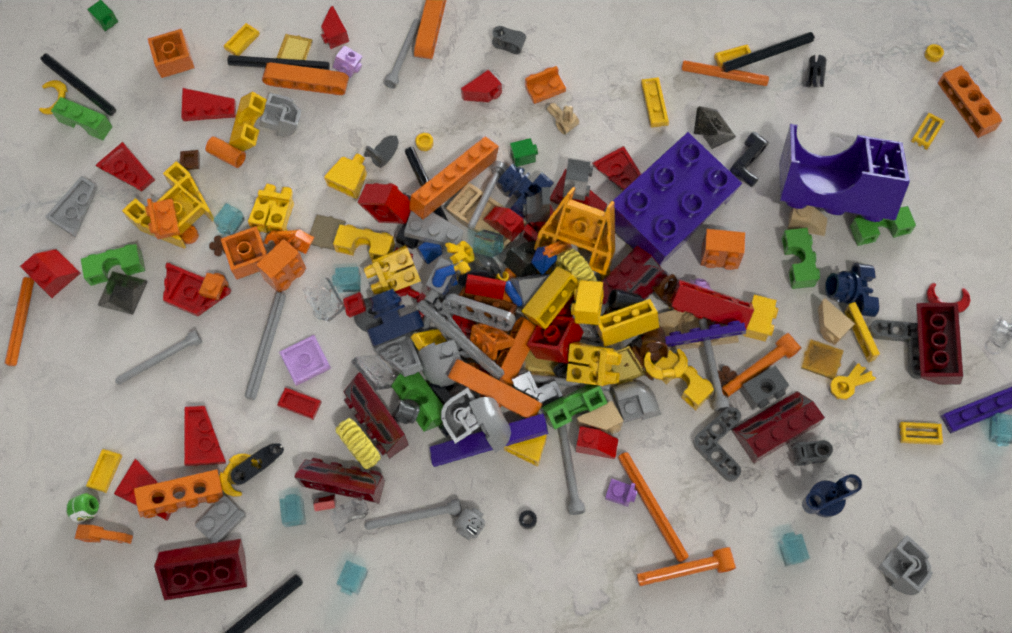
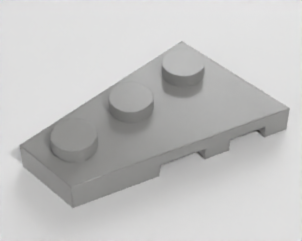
[45,176,97,237]
[404,211,464,247]
[373,333,423,377]

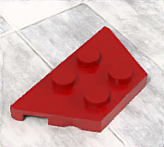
[163,263,231,317]

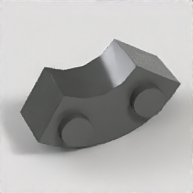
[562,158,593,201]

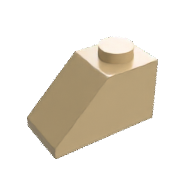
[787,205,828,236]
[818,298,855,345]
[576,401,624,435]

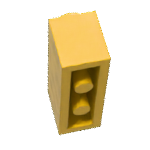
[521,266,579,329]
[596,299,659,347]

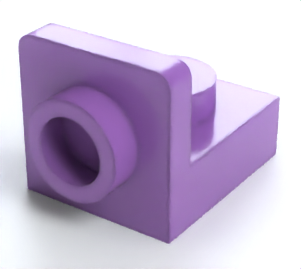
[605,479,638,507]

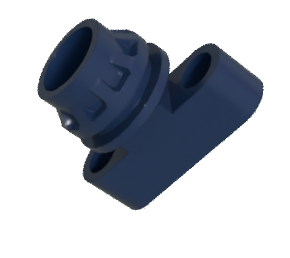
[497,163,554,218]
[825,263,880,317]
[366,289,425,346]
[802,474,862,518]

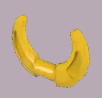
[39,80,68,115]
[644,349,688,380]
[219,453,260,497]

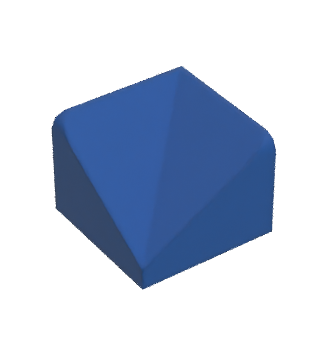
[418,242,442,264]
[531,246,557,274]

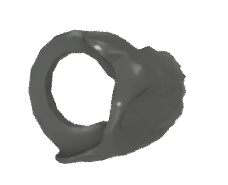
[364,135,399,168]
[472,251,501,276]

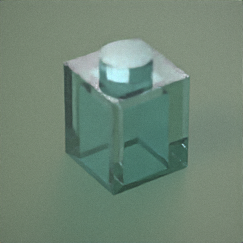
[213,203,245,235]
[473,229,504,258]
[332,267,361,293]
[989,413,1012,446]
[279,494,306,528]
[778,532,810,567]
[336,561,368,596]

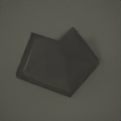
[694,106,736,149]
[97,271,147,315]

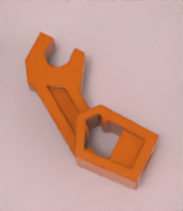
[264,229,314,254]
[74,524,133,544]

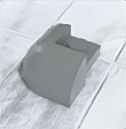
[260,92,301,137]
[418,340,461,387]
[611,382,661,423]
[441,387,480,444]
[469,397,511,453]
[878,535,933,595]

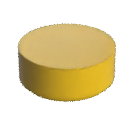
[924,44,944,62]
[415,133,434,151]

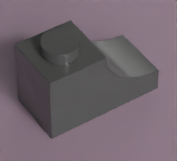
[523,187,550,222]

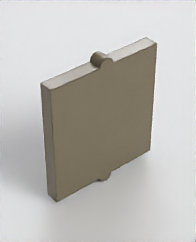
[309,215,346,250]

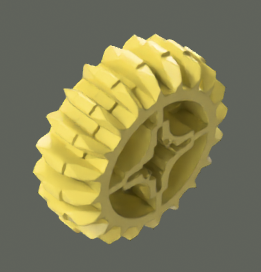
[556,248,597,282]
[336,418,380,469]

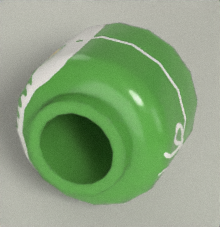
[66,493,99,523]

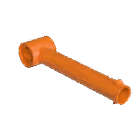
[722,333,802,398]
[636,547,736,586]

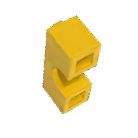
[229,91,267,151]
[333,224,395,260]
[655,350,714,411]

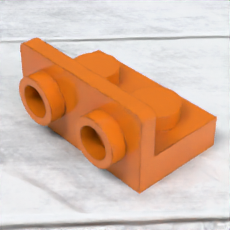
[525,66,566,104]
[145,198,180,240]
[470,323,515,360]

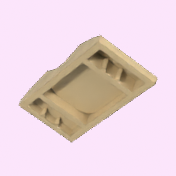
[446,182,527,251]
[658,310,739,351]

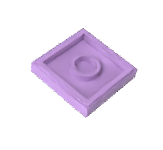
[279,335,331,386]

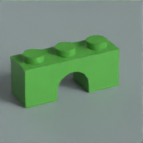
[51,97,112,140]
[850,206,916,246]
[781,228,820,289]
[81,244,146,286]
[391,372,443,432]
[541,384,607,430]

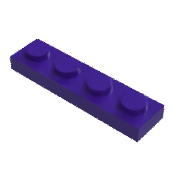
[665,321,746,347]

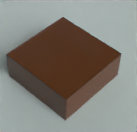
[180,150,200,170]

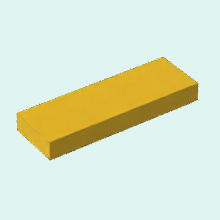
[641,77,669,128]
[844,302,880,363]

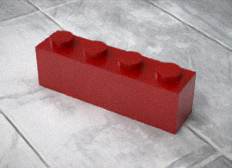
[671,280,754,330]

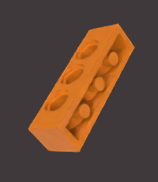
[938,65,1003,138]
[134,469,223,518]

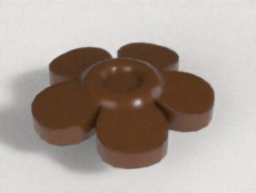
[209,235,225,257]
[718,366,737,388]

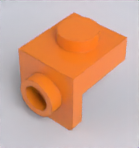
[199,273,229,300]

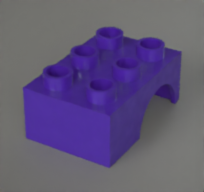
[779,124,910,222]
[613,132,742,267]

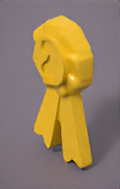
[445,241,475,265]
[830,363,876,400]

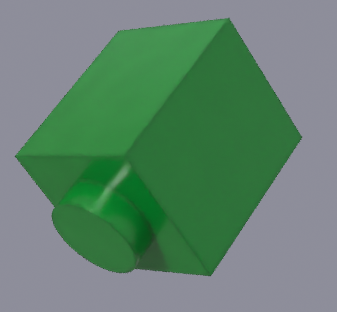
[87,0,118,31]
[510,138,538,167]

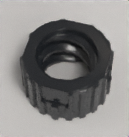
[519,510,537,529]

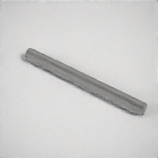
[245,292,286,400]
[417,300,504,380]

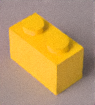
[571,280,604,325]
[743,295,778,342]

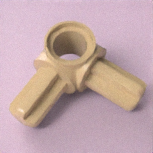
[547,103,580,135]

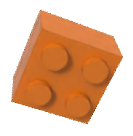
[148,29,195,78]
[221,226,268,280]
[700,229,745,270]
[256,239,307,293]

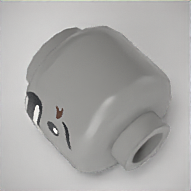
[455,508,485,540]

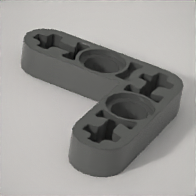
[868,320,921,379]
[693,407,741,482]

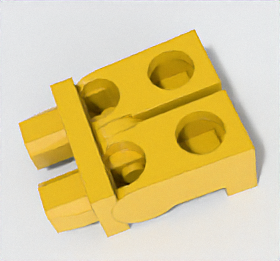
[248,184,294,233]
[363,245,421,295]
[566,342,622,386]

